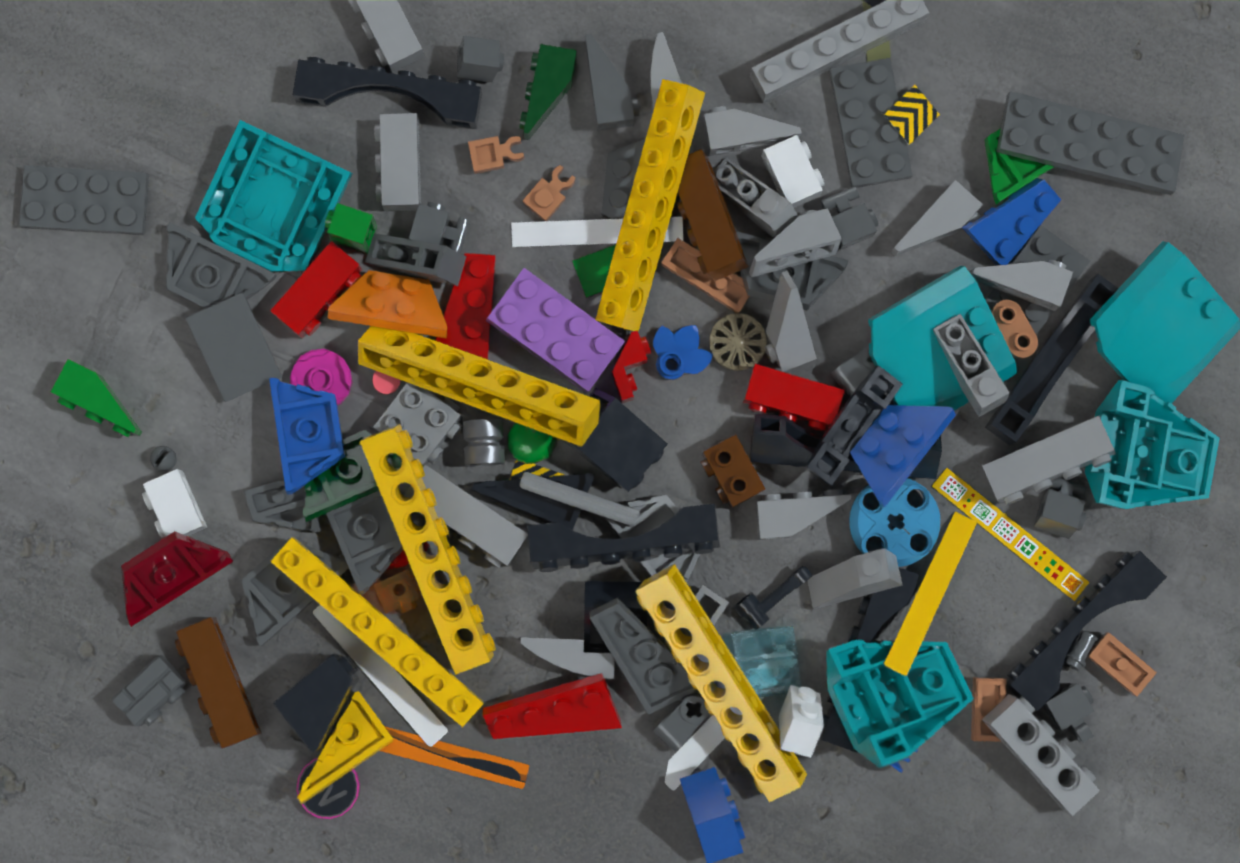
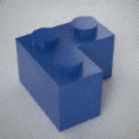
[680,767,745,863]

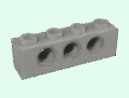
[982,694,1100,816]

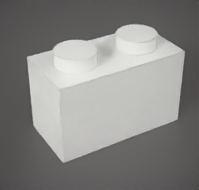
[761,135,824,208]
[142,469,207,539]
[779,685,824,758]

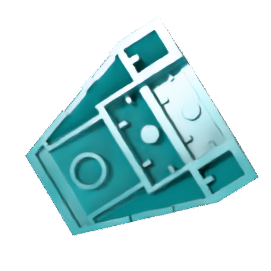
[1085,380,1220,509]
[826,640,974,768]

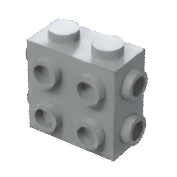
[373,382,463,466]

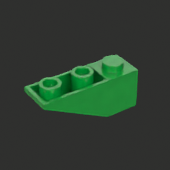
[51,359,142,438]

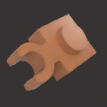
[468,136,524,174]
[523,165,575,221]

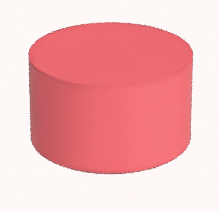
[372,371,400,395]

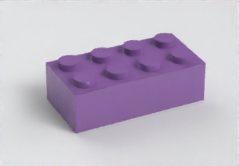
[486,268,625,393]

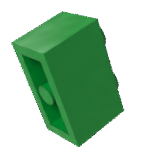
[324,203,377,254]

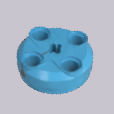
[849,478,940,567]

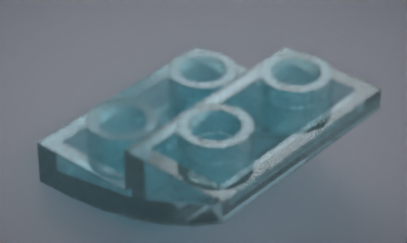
[731,626,802,697]

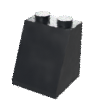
[561,388,668,492]
[273,654,359,753]

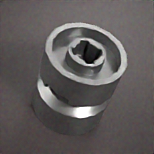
[463,419,505,466]

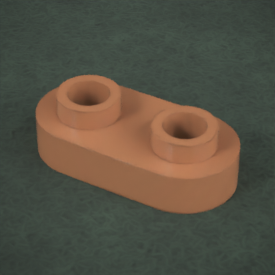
[991,300,1038,359]

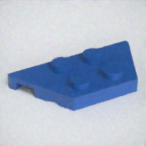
[269,378,345,495]
[850,405,956,508]

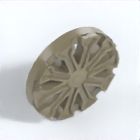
[709,313,767,371]

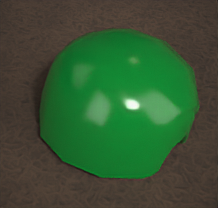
[507,423,557,464]

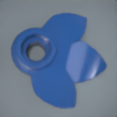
[653,325,713,380]

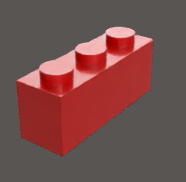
[270,241,363,339]
[743,364,845,431]

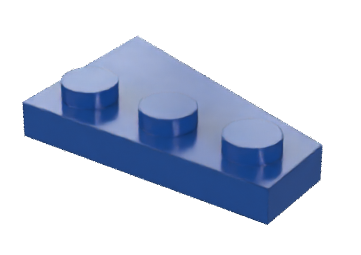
[961,178,1062,266]

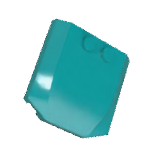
[195,120,353,272]
[1090,241,1240,404]
[868,265,1017,411]

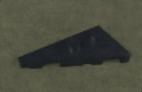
[472,473,595,530]

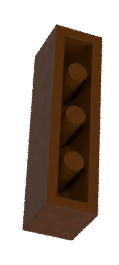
[677,149,749,281]
[175,617,262,749]

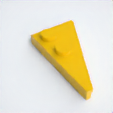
[297,691,393,805]

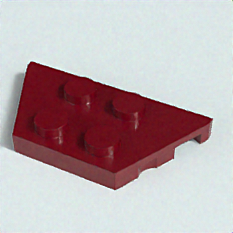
[121,531,233,627]

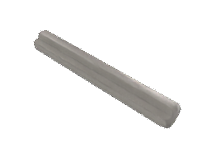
[520,472,640,527]

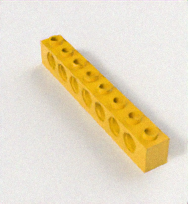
[595,79,705,332]
[358,326,600,447]
[360,424,496,675]
[271,537,483,727]
[636,564,807,802]

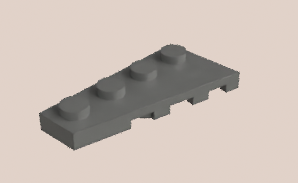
[589,598,698,715]

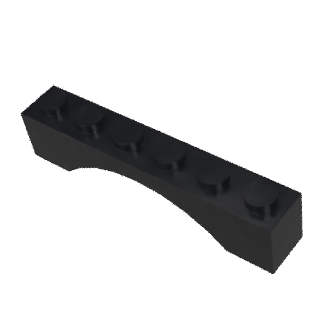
[292,57,482,129]
[985,274,1119,445]
[750,413,942,479]
[527,503,720,572]
[1006,551,1167,711]
[819,567,919,753]

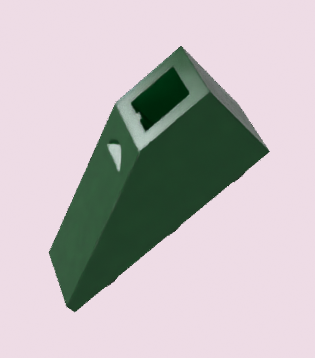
[519,44,577,140]

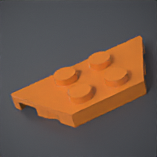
[328,270,447,338]

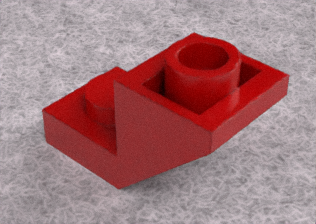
[612,330,651,404]

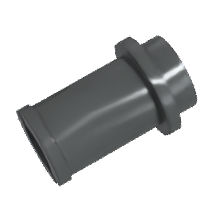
[1063,630,1097,671]

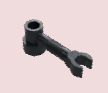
[733,566,813,630]

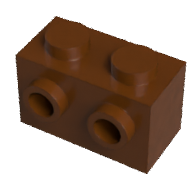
[700,435,765,508]

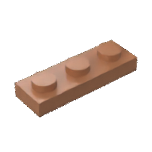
[661,238,750,314]

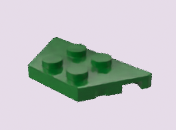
[984,128,1054,205]

